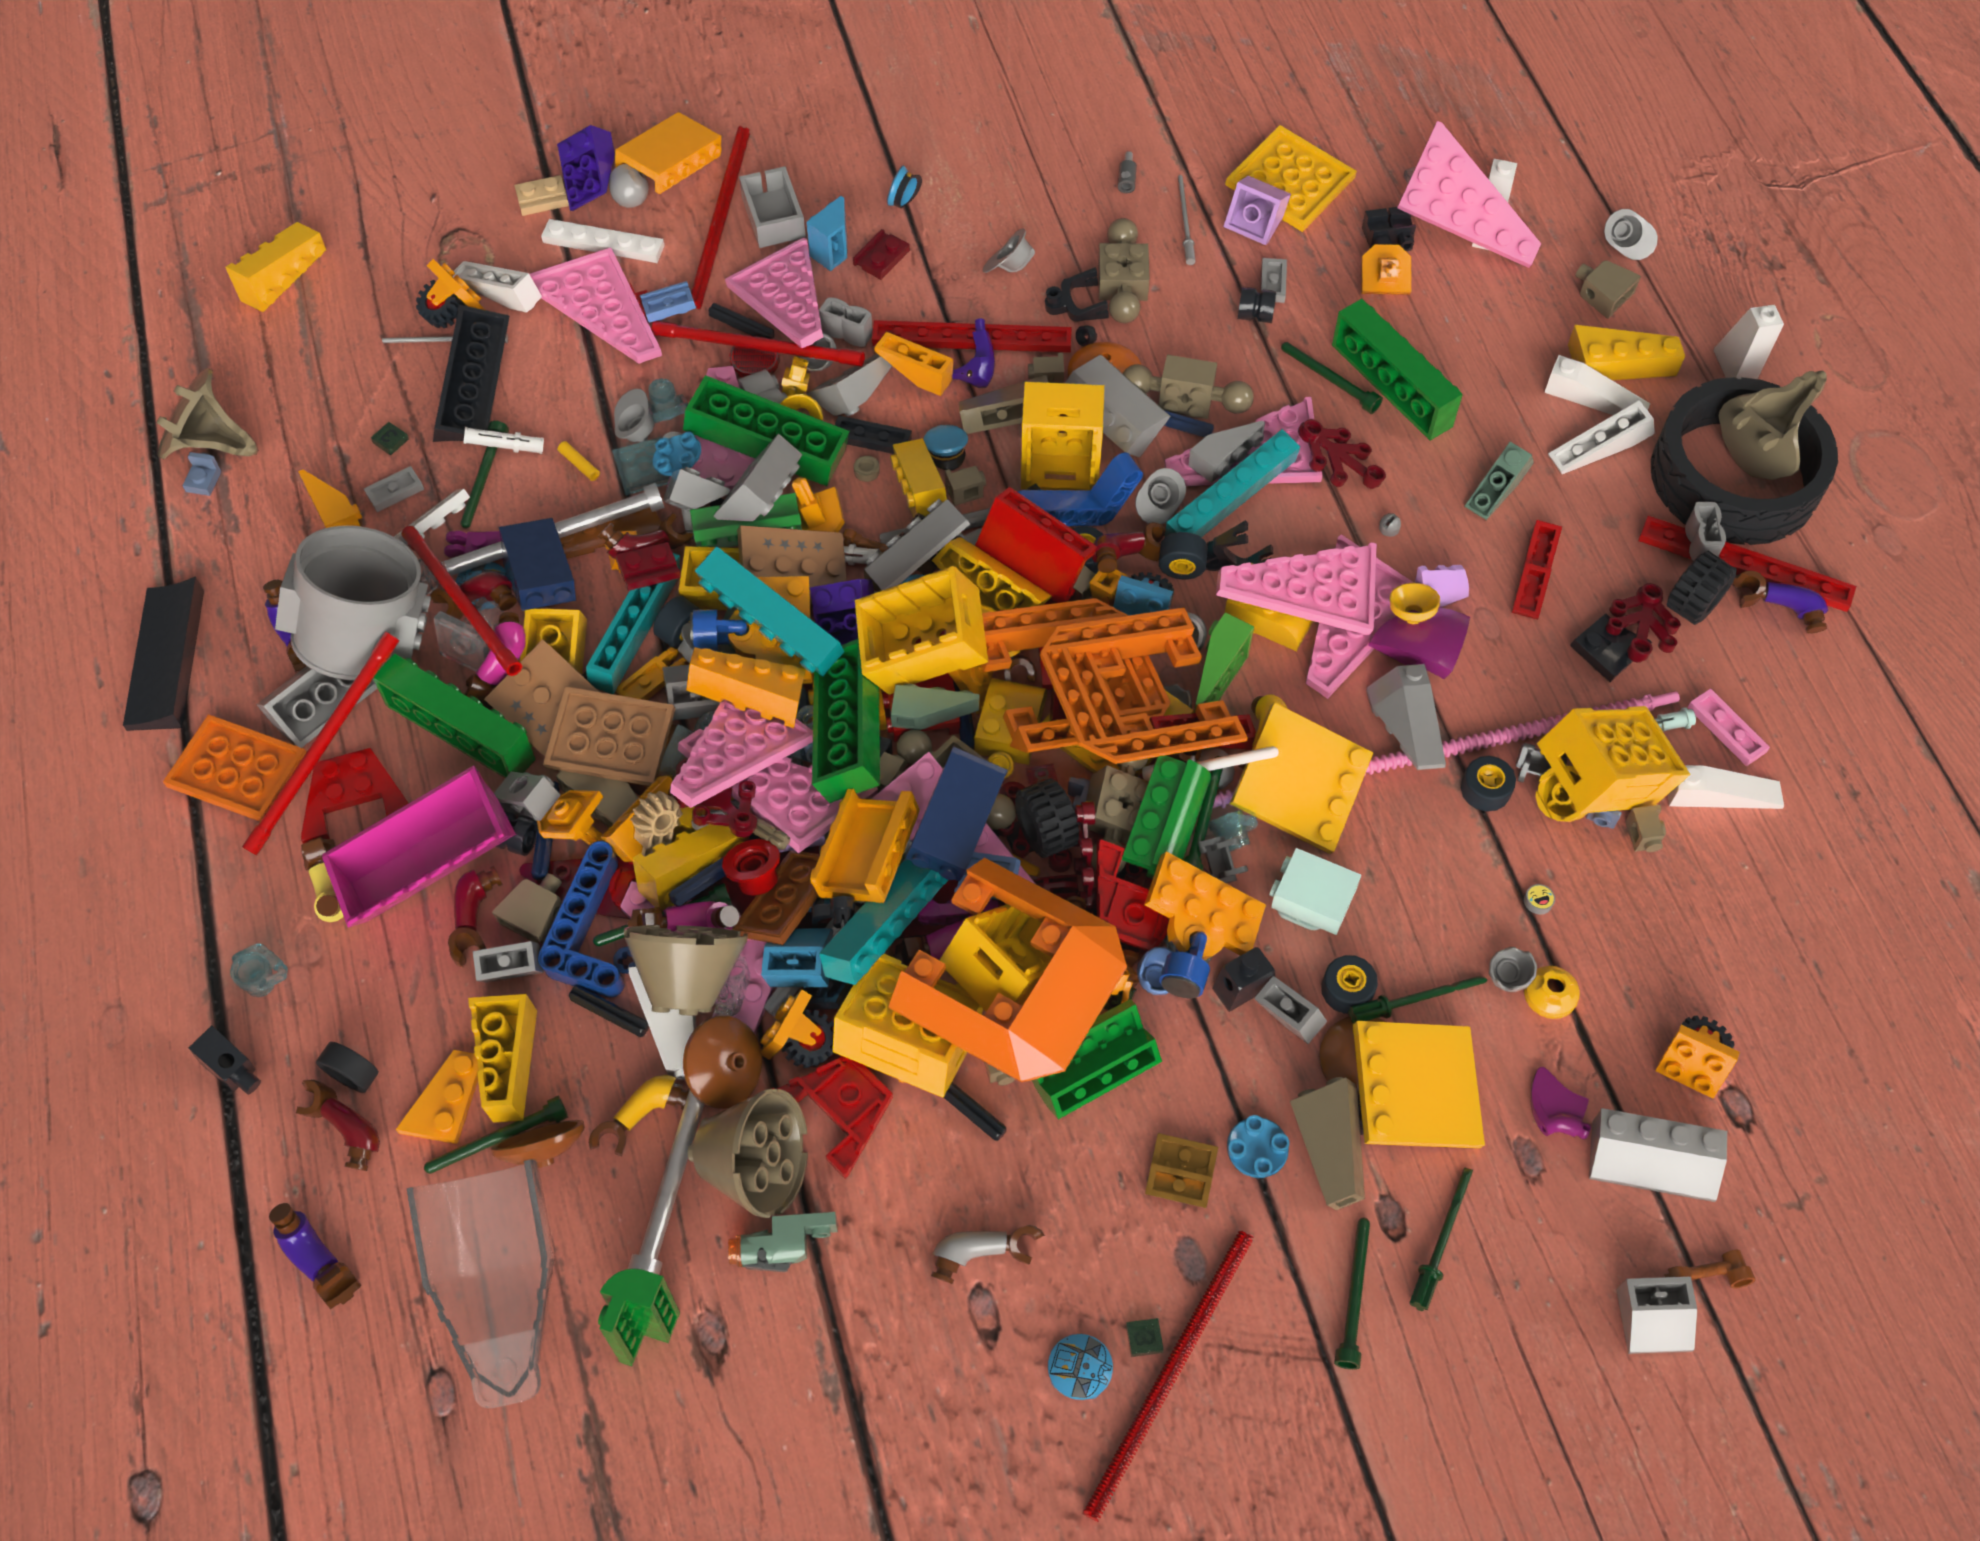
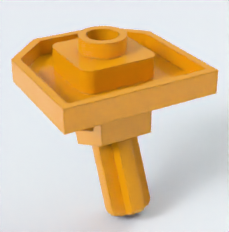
[1361,245,1411,295]
[792,477,845,533]
[537,790,604,846]

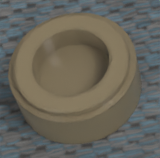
[854,456,880,482]

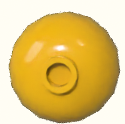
[1535,765,1588,822]

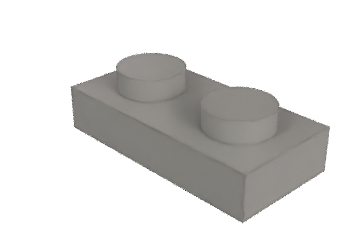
[1261,258,1287,303]
[364,466,424,512]

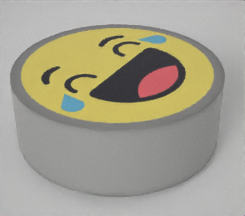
[1524,884,1555,915]

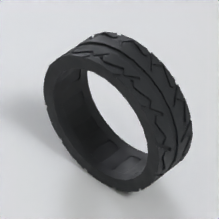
[1651,377,1838,545]

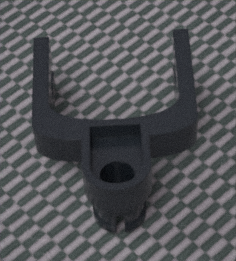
[1045,267,1109,322]
[1206,520,1274,571]
[811,896,864,929]

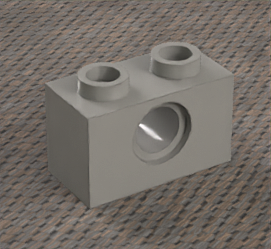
[494,771,560,821]
[473,941,544,983]

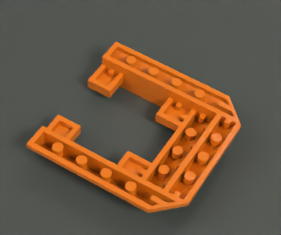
[981,598,1171,753]
[1040,607,1248,764]
[888,857,1127,1083]

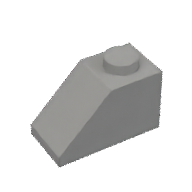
[1254,976,1327,1044]

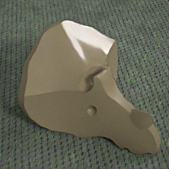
[156,368,259,460]
[1719,371,1827,480]

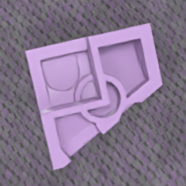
[1415,565,1469,607]

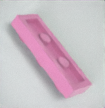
[1687,689,1770,766]

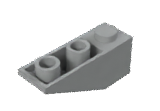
[1188,421,1265,483]

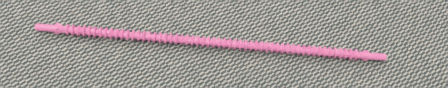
[1200,691,1680,810]

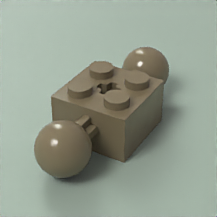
[1098,218,1150,323]
[1123,355,1254,419]
[897,729,1016,830]
[1080,758,1149,874]

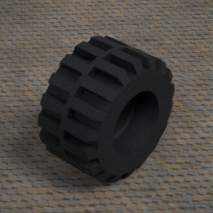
[1667,551,1737,625]
[1015,778,1079,858]

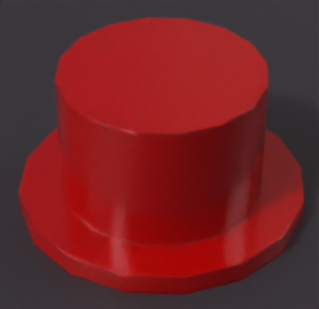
[722,839,780,896]

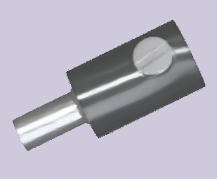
[1118,152,1137,193]

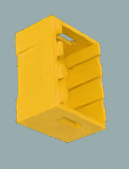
[1021,382,1105,490]
[855,566,988,695]
[1537,706,1691,813]
[940,904,1052,1012]
[833,954,983,1098]

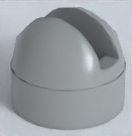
[1379,513,1401,537]

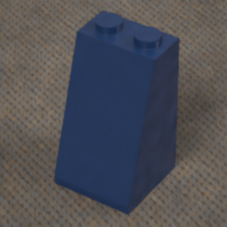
[499,518,576,611]
[905,747,1008,882]

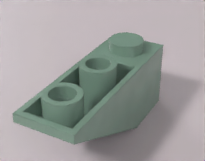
[1465,442,1534,521]
[891,684,979,730]

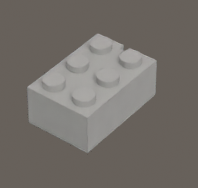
[739,166,806,248]

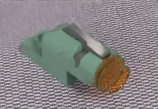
[728,1212,838,1273]

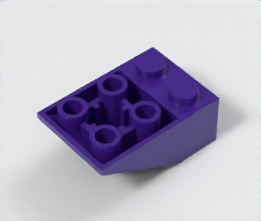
[557,125,615,211]
[810,579,874,645]

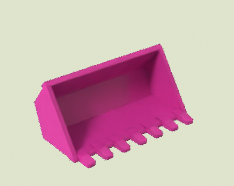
[322,765,516,928]

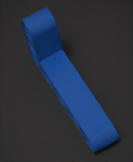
[1018,452,1143,526]
[538,841,625,998]

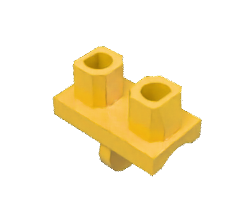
[781,356,810,397]

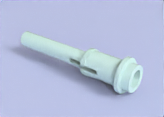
[1655,707,1696,732]

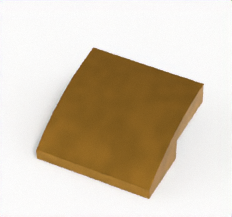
[1145,1133,1219,1208]

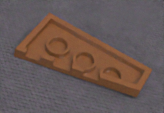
[560,507,662,559]

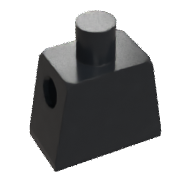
[1212,947,1275,1012]
[188,1025,261,1095]

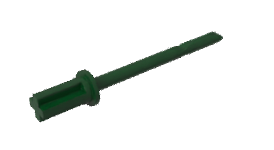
[1348,976,1487,1024]
[1409,1167,1473,1311]

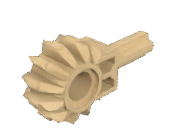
[631,791,683,857]

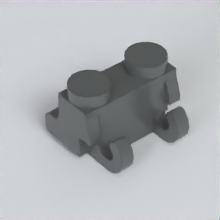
[1516,743,1568,782]
[1198,836,1248,884]

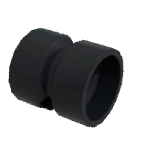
[1237,287,1277,323]
[496,811,538,856]

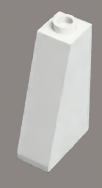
[1714,305,1784,379]
[629,967,696,1080]

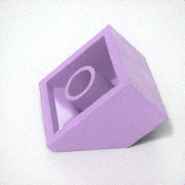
[1223,176,1291,245]

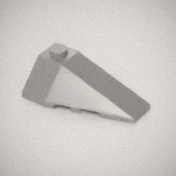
[807,354,892,417]
[1366,664,1446,770]

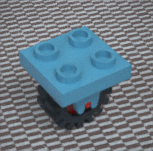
[1113,572,1174,615]

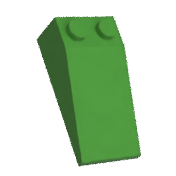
[1194,612,1254,713]

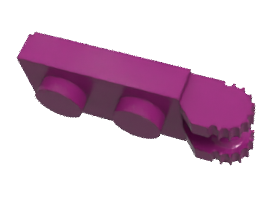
[444,531,503,559]
[917,899,999,926]

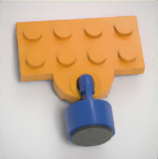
[690,576,812,684]
[1144,851,1266,999]

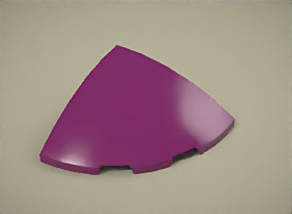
[1368,607,1470,679]

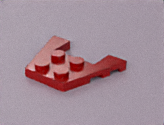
[301,748,409,844]
[1097,839,1170,951]
[771,1056,893,1179]

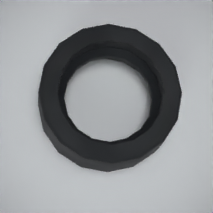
[316,1042,379,1093]

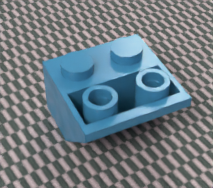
[806,196,847,271]
[761,928,833,987]

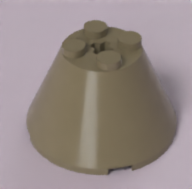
[624,925,748,1016]
[688,1089,808,1218]

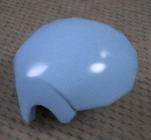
[1136,947,1173,995]

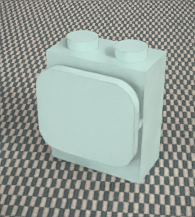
[1269,848,1362,935]

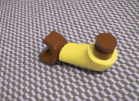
[301,837,344,922]

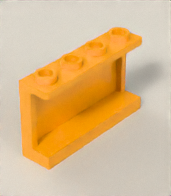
[615,112,722,194]
[810,789,920,903]

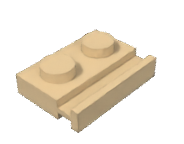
[514,175,569,216]

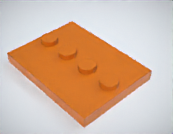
[163,714,306,822]

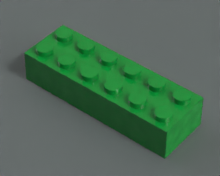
[1332,299,1463,441]
[683,375,849,486]
[812,639,880,803]
[373,653,536,779]

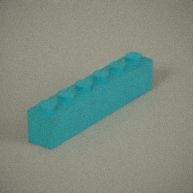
[1164,429,1300,538]
[695,546,845,676]
[586,553,680,695]
[819,859,948,985]

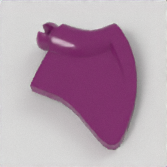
[1531,1067,1592,1139]

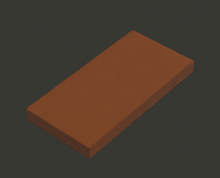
[731,850,820,945]

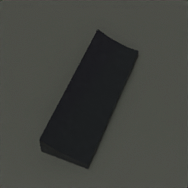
[433,305,510,442]
[123,576,204,731]

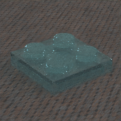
[612,437,671,495]

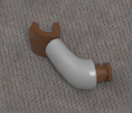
[931,1225,1045,1284]

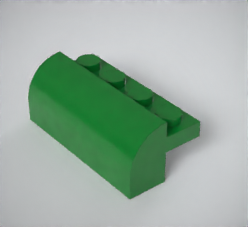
[690,493,802,548]
[1122,755,1211,879]
[1032,999,1162,1120]
[598,1269,680,1366]

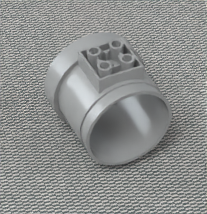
[275,526,431,680]

